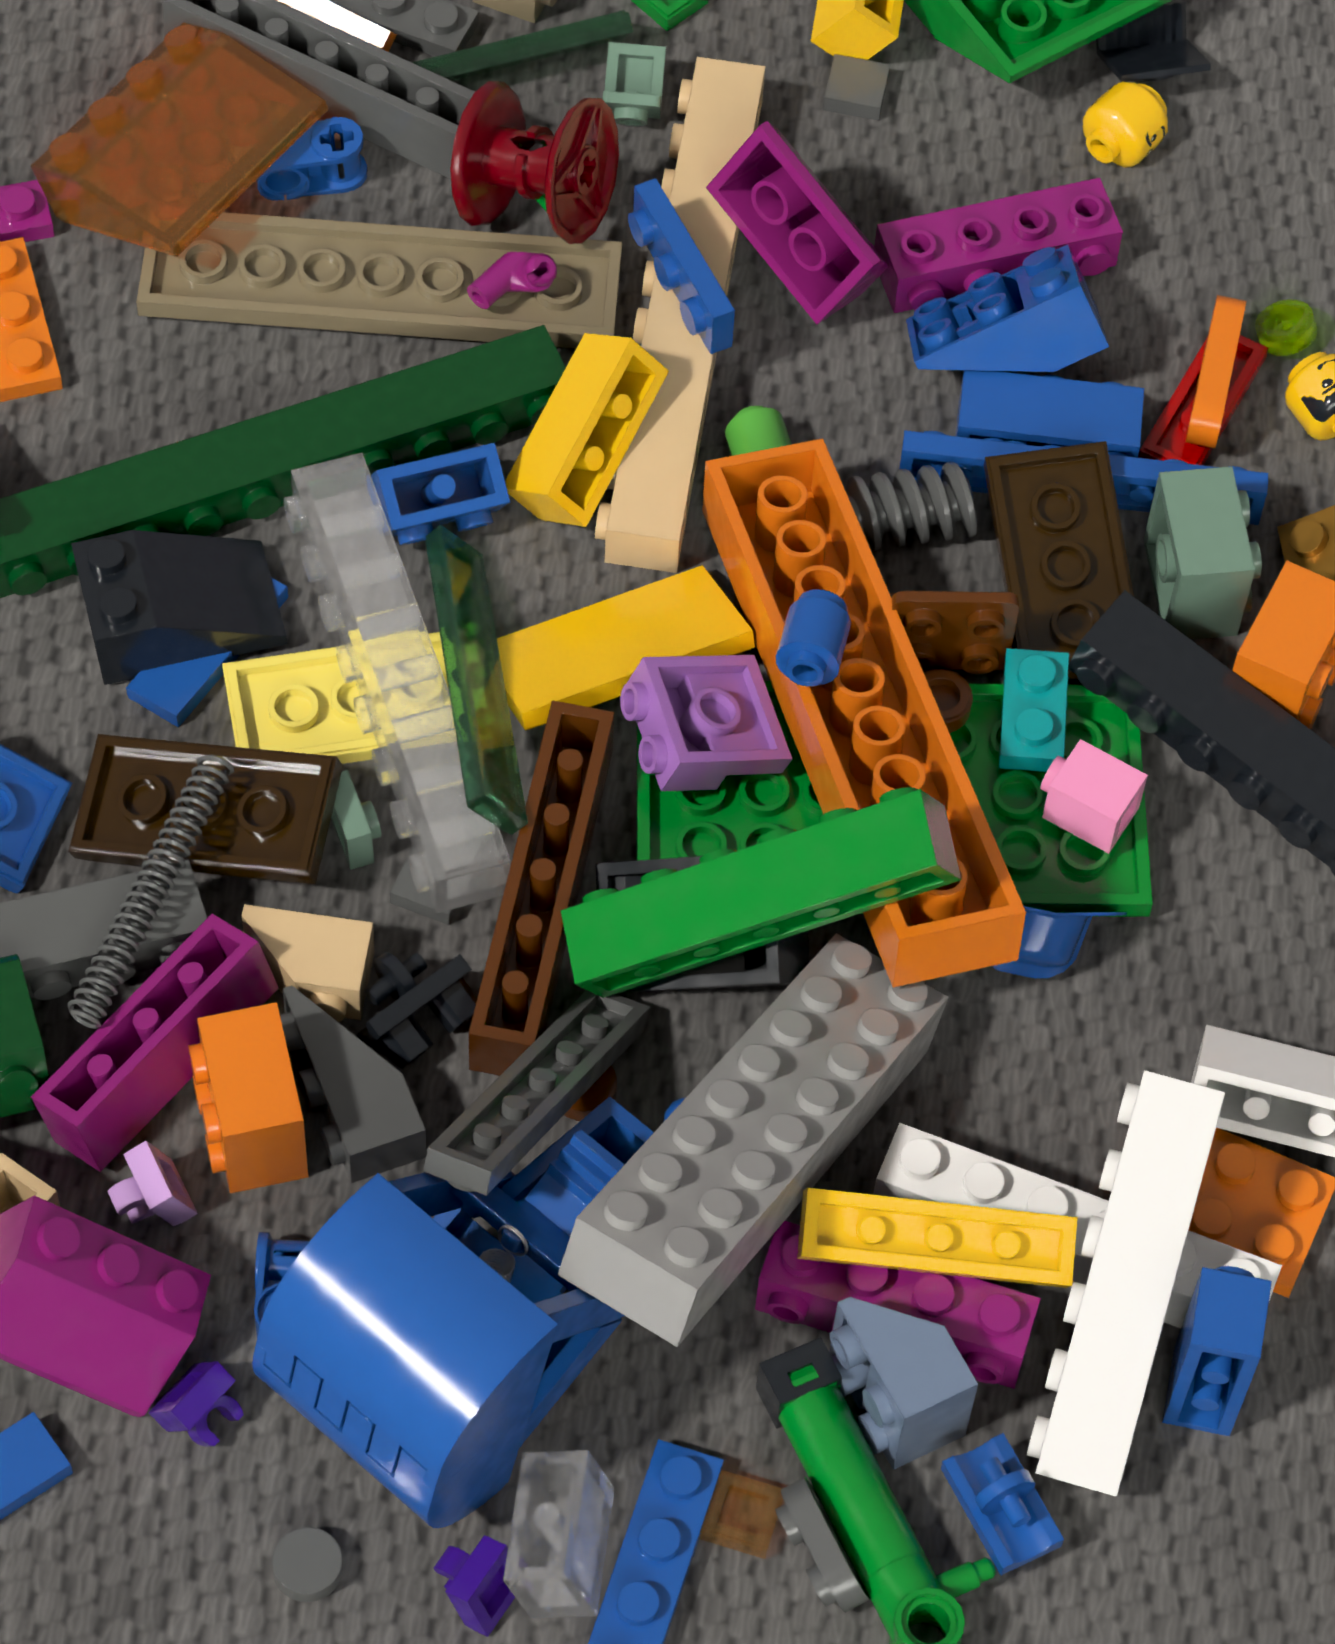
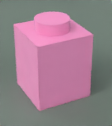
[1040,739,1148,854]

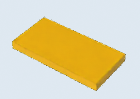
[476,565,755,730]

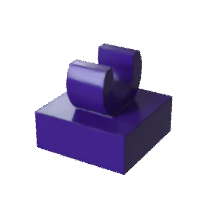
[148,1361,244,1447]
[434,1535,526,1637]

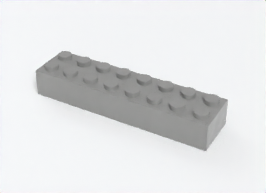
[558,933,949,1347]

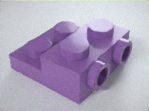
[620,655,792,791]

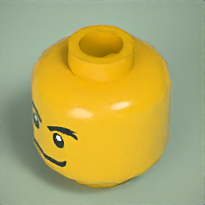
[1083,81,1168,168]

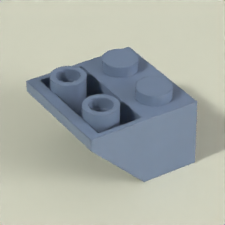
[829,1297,978,1470]

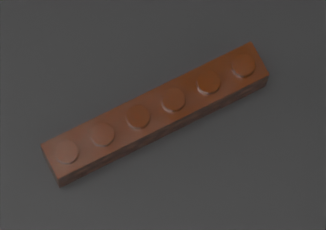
[469,700,615,1076]

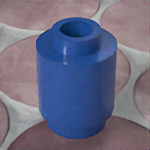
[776,589,851,686]

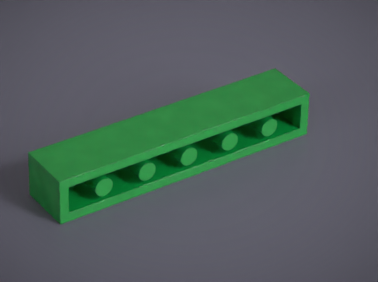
[561,787,961,998]

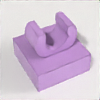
[107,1141,198,1226]

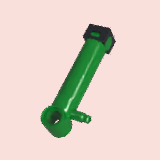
[756,1337,996,1644]

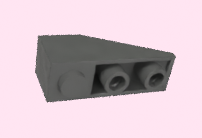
[280,985,427,1183]

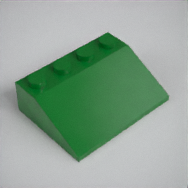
[904,0,1172,84]

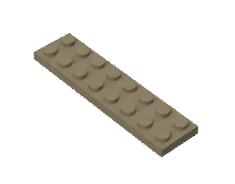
[136,207,622,348]

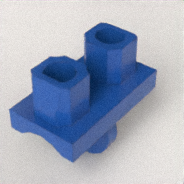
[941,1433,1064,1575]

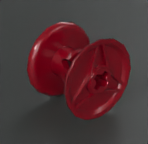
[450,81,619,244]

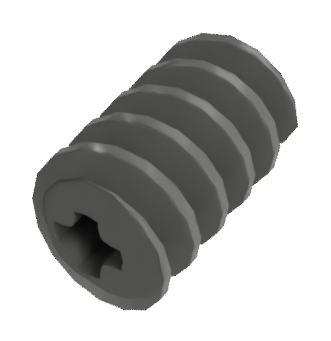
[845,462,977,552]

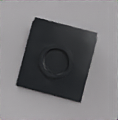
[1096,0,1211,82]

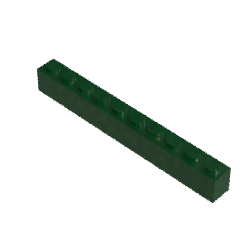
[0,325,566,598]

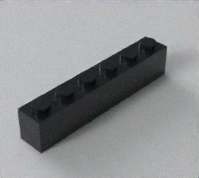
[1068,590,1335,876]

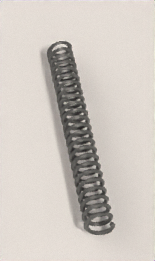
[68,755,235,1029]

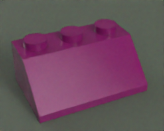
[706,121,889,325]
[0,1195,211,1417]

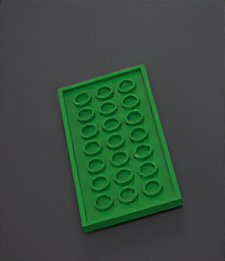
[636,681,1153,917]

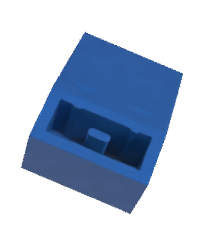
[906,244,1109,372]

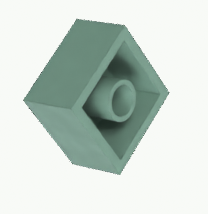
[1143,466,1262,639]

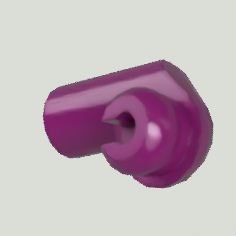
[467,252,557,309]

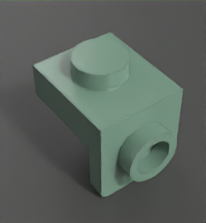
[602,42,666,126]
[331,770,381,870]

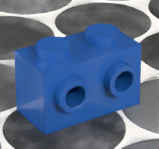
[364,443,510,546]

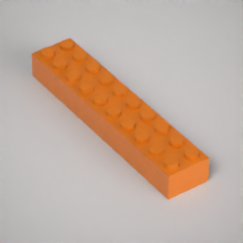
[702,439,1026,988]

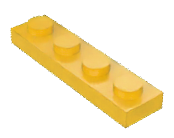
[797,1188,1078,1288]

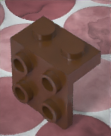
[890,591,1019,674]

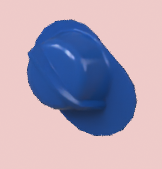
[992,906,1127,978]

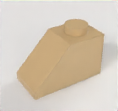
[242,904,374,1022]

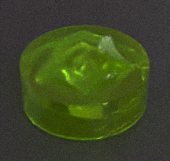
[1255,299,1318,356]

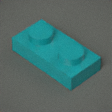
[999,648,1069,772]

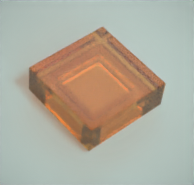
[699,1470,784,1559]

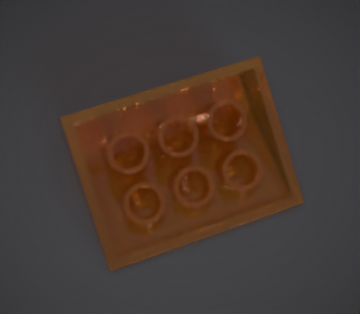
[31,22,329,257]

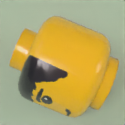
[1285,352,1335,441]

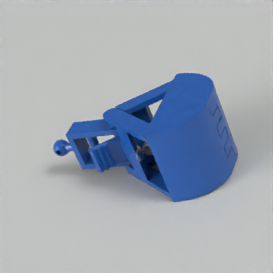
[252,1097,686,1528]

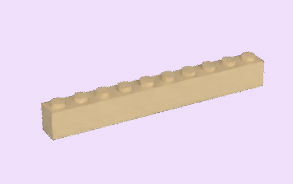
[595,57,766,573]

